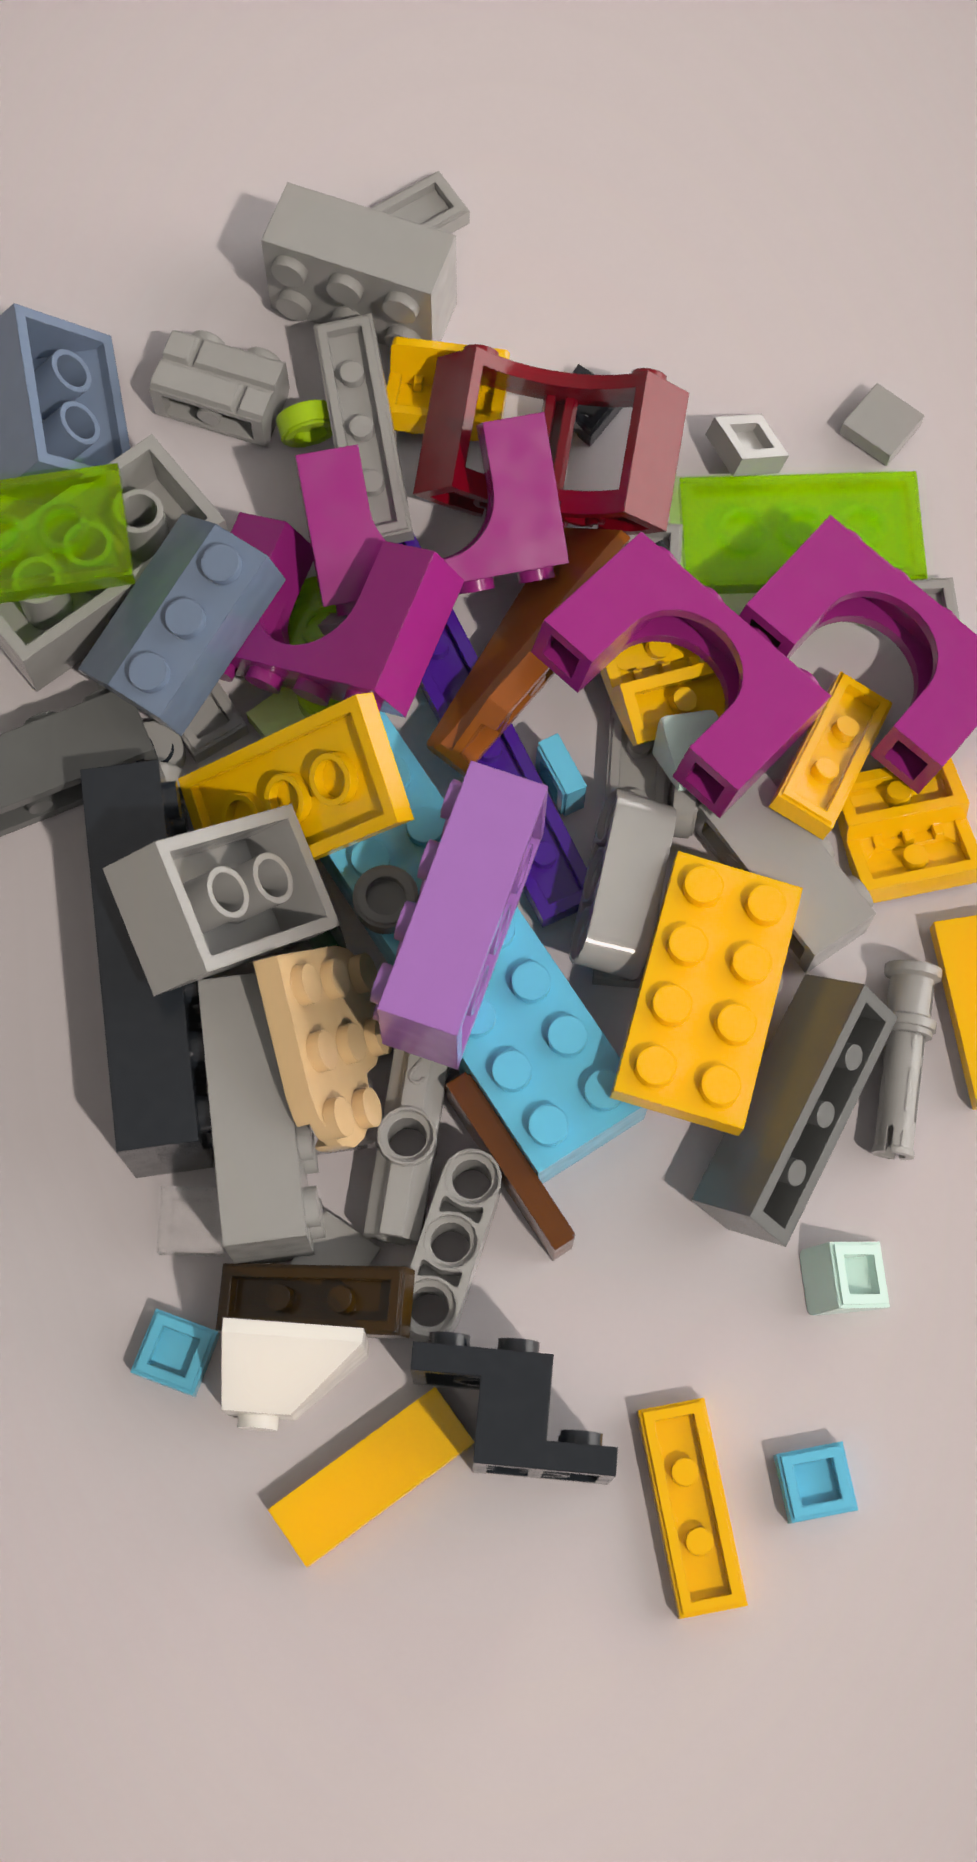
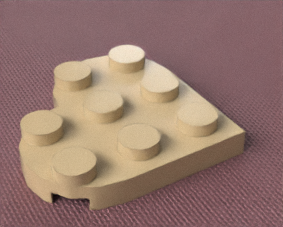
[253,946,393,1152]

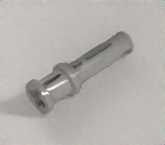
[871,960,943,1160]

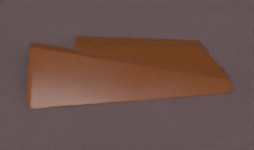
[426,527,631,777]

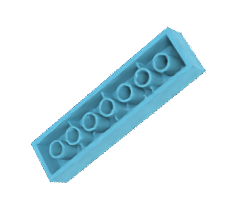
[320,711,647,1184]

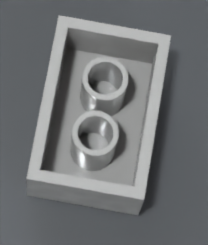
[261,182,457,349]
[102,804,340,996]

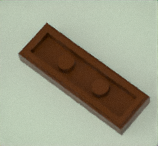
[446,1072,575,1261]

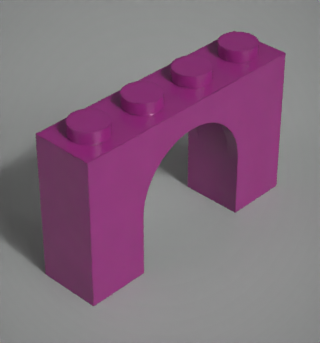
[294,412,569,616]
[220,512,465,718]
[739,515,977,794]
[531,532,831,818]

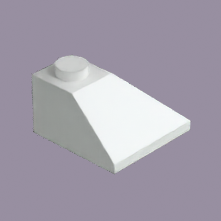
[221,1317,369,1432]

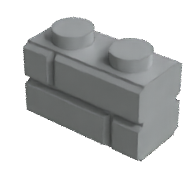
[149,330,290,447]

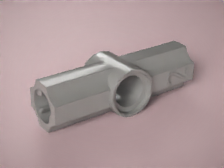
[363,1048,449,1246]

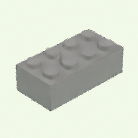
[0,434,228,692]
[198,973,326,1264]

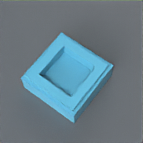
[535,733,587,817]
[130,1309,221,1398]
[773,1441,858,1524]

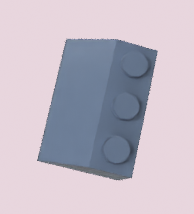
[0,303,130,508]
[78,514,286,736]

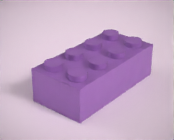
[370,761,548,1070]

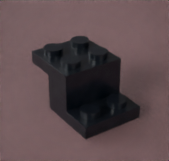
[410,1331,618,1485]

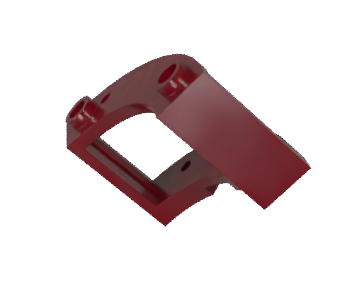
[413,344,689,535]

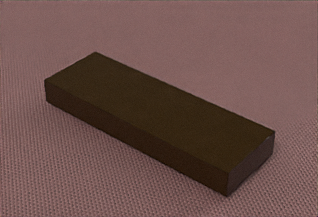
[216,1263,415,1339]

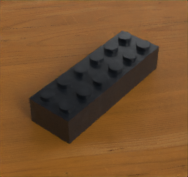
[80,760,214,1178]

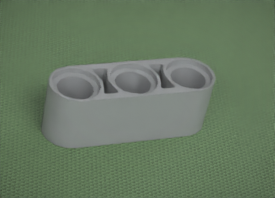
[569,788,677,980]
[410,1148,502,1342]

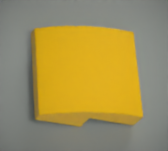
[600,642,725,746]
[837,758,977,903]

